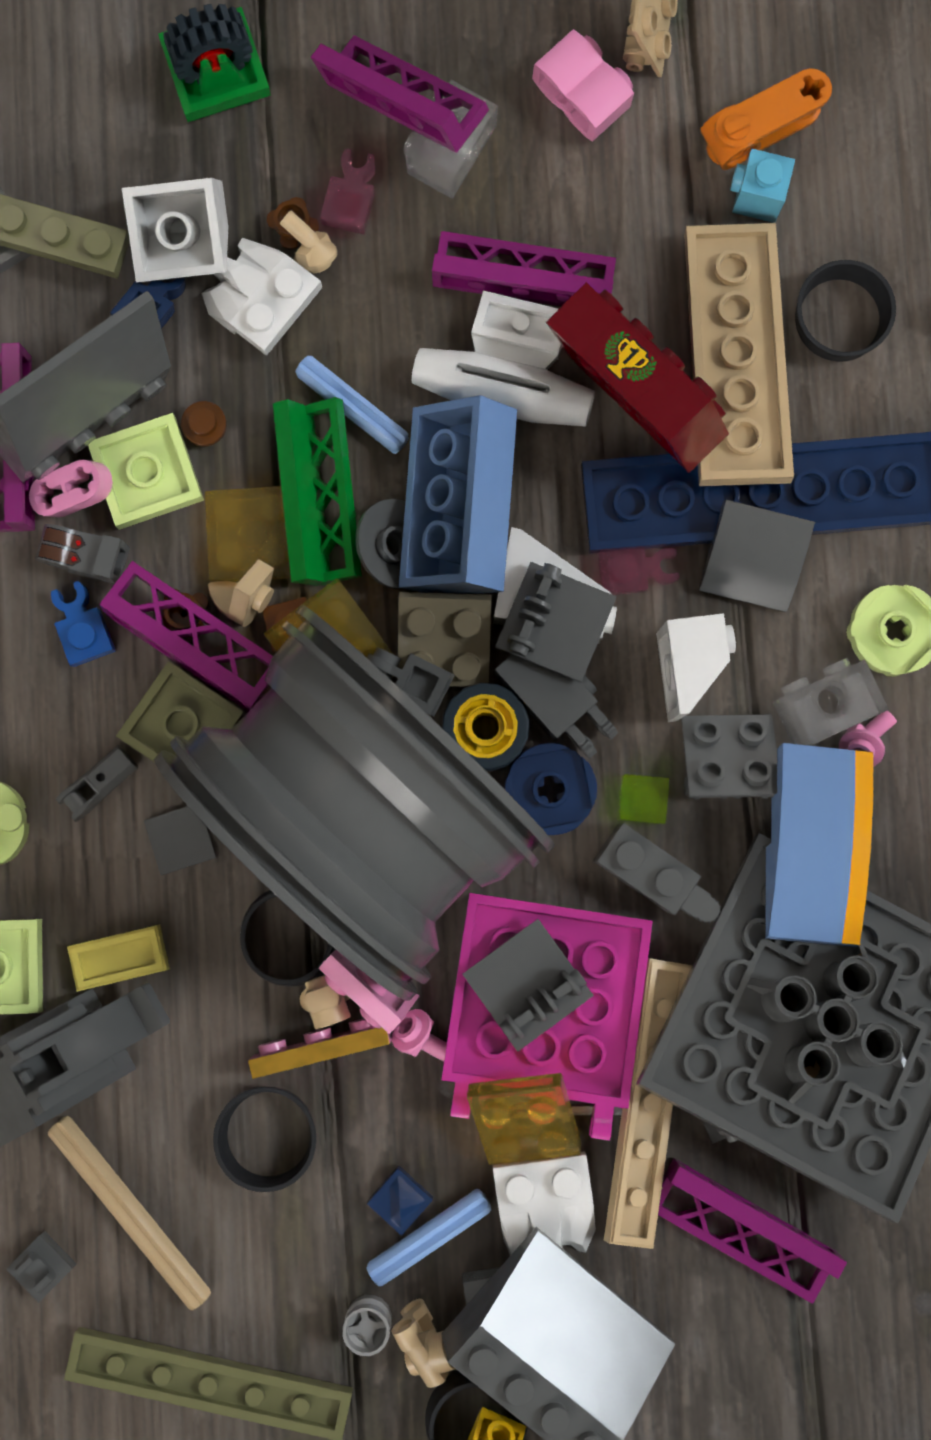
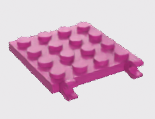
[441,893,653,1141]

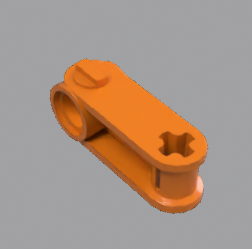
[700,68,832,171]

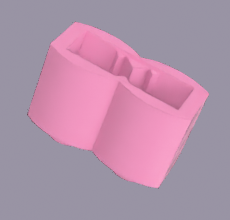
[532,29,634,142]

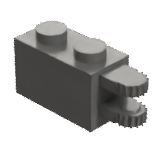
[494,654,618,759]
[593,823,721,923]

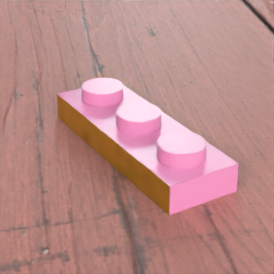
[248,1018,392,1079]

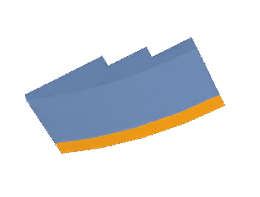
[765,743,873,947]

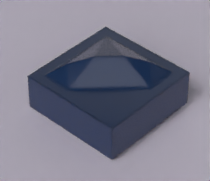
[367,1165,433,1236]

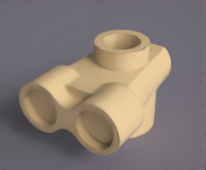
[300,975,351,1029]
[391,1299,455,1388]

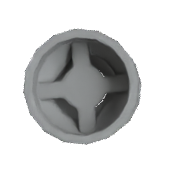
[342,1295,392,1356]

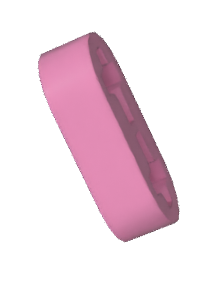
[29,460,113,518]

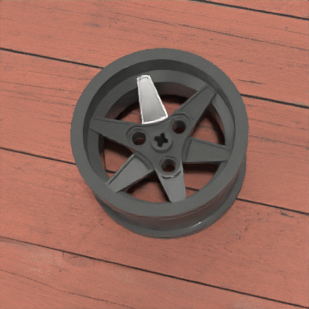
[154,605,555,1001]

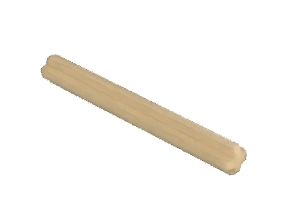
[48,1116,211,1310]

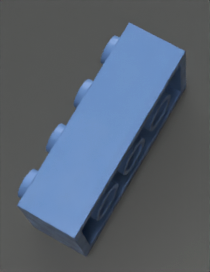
[399,395,517,594]

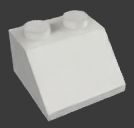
[122,178,228,282]
[656,613,736,722]

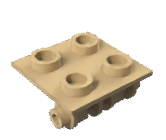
[623,0,678,77]

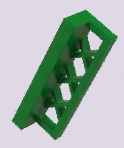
[273,397,362,586]

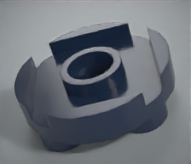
[505,743,597,835]

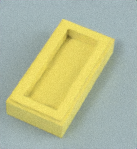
[67,925,170,992]

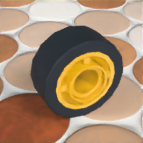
[442,683,529,772]

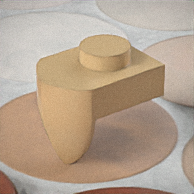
[208,559,274,627]

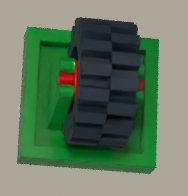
[158,4,271,122]

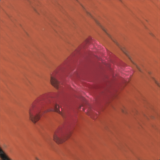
[320,148,376,235]
[598,547,679,595]

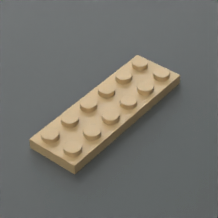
[684,223,794,486]

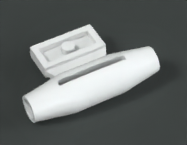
[412,291,595,427]

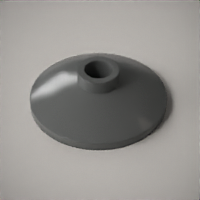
[356,499,405,589]

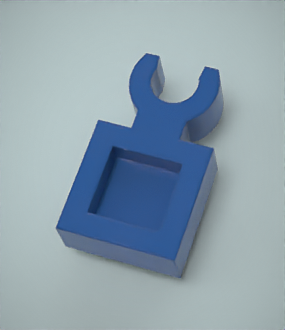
[51,581,116,667]

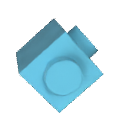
[730,148,795,223]

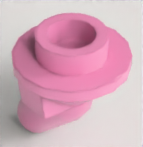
[839,709,897,767]
[392,1009,447,1062]

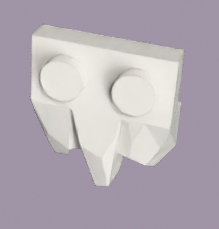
[201,238,322,356]
[493,1151,596,1256]

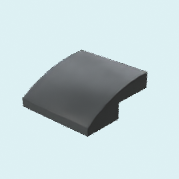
[698,500,815,612]

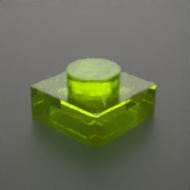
[618,774,670,824]

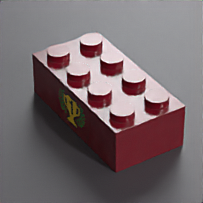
[546,282,729,473]

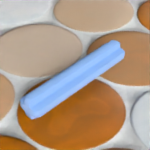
[295,355,409,454]
[367,1189,491,1287]

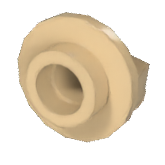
[280,210,337,273]

